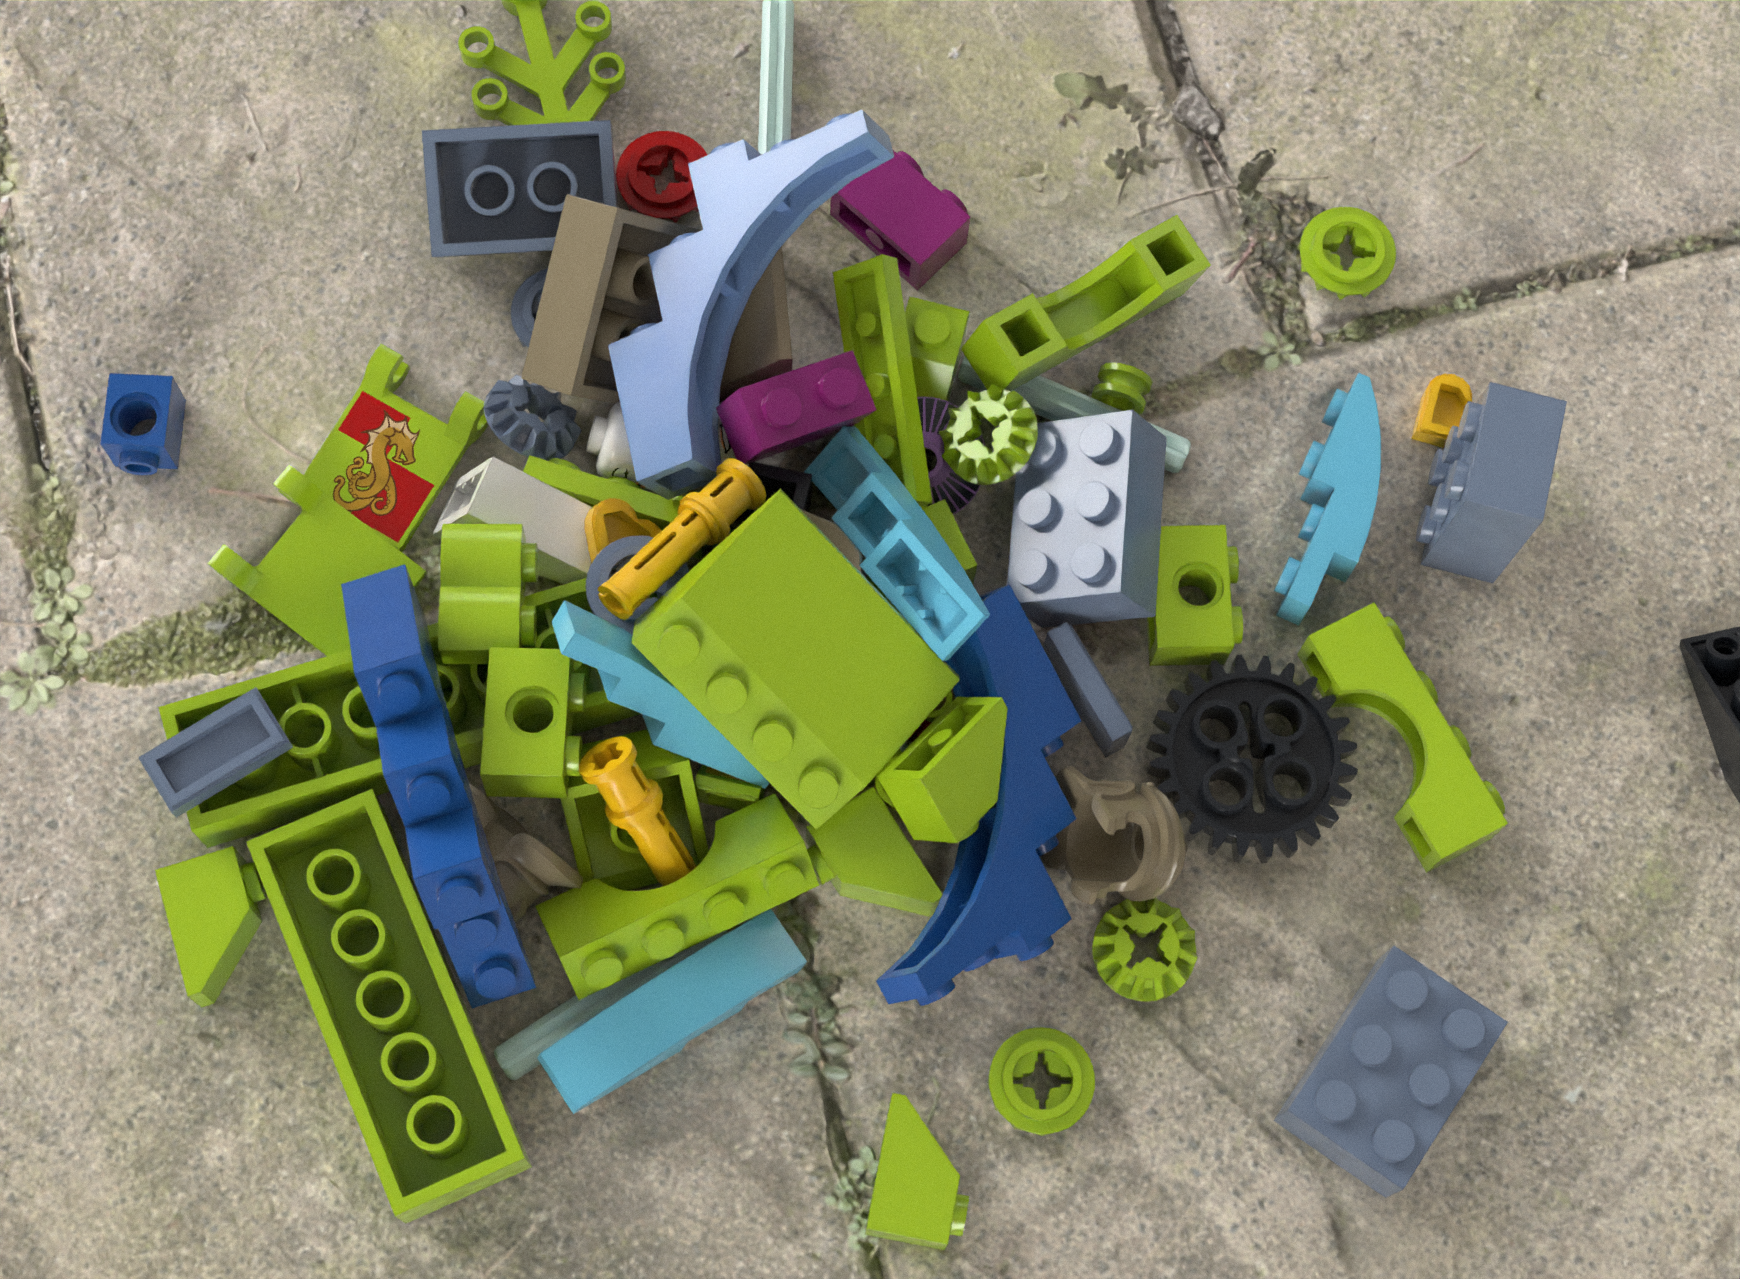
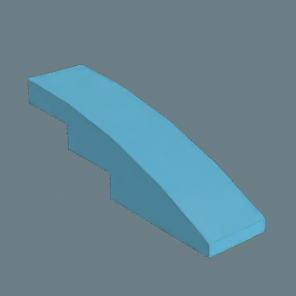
[804,427,990,661]
[552,600,769,789]
[537,909,807,1114]

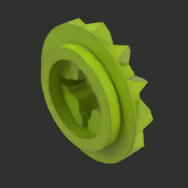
[1298,207,1396,300]
[939,384,1038,485]
[1092,897,1198,1002]
[987,1027,1095,1136]

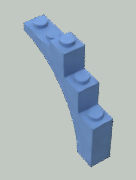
[608,110,894,500]

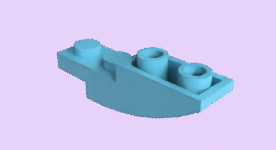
[1274,373,1381,626]

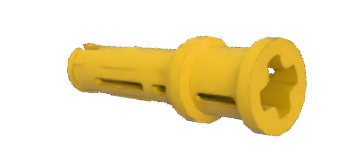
[597,458,766,620]
[579,736,697,887]

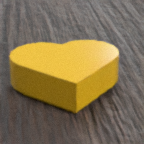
[1411,374,1472,448]
[584,498,662,564]

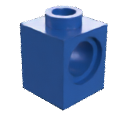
[100,373,186,475]

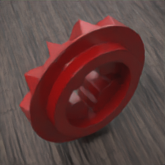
[616,131,707,223]

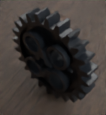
[1146,655,1358,864]

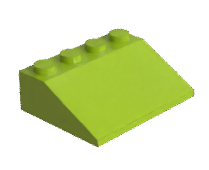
[631,488,960,830]

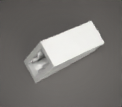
[432,456,592,584]

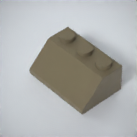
[521,194,701,404]
[720,246,793,402]

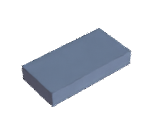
[1043,622,1133,758]
[138,687,293,818]

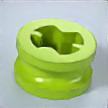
[1091,362,1153,415]

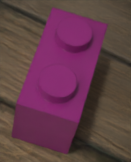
[830,150,971,291]
[716,350,877,465]

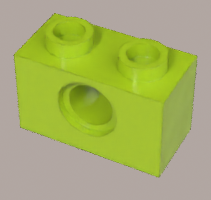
[1146,525,1243,666]
[480,647,586,799]

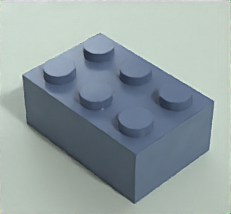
[422,120,618,258]
[1416,382,1567,583]
[1007,410,1166,628]
[1273,946,1508,1198]

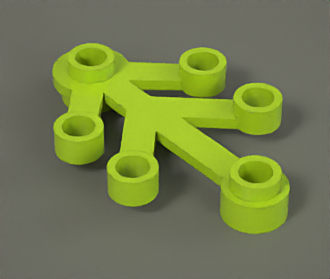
[458,0,626,126]

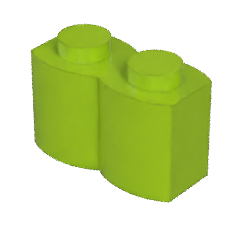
[438,524,538,664]

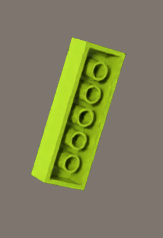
[246,789,532,1224]

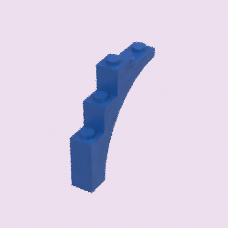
[341,564,536,1009]
[876,584,1081,1006]

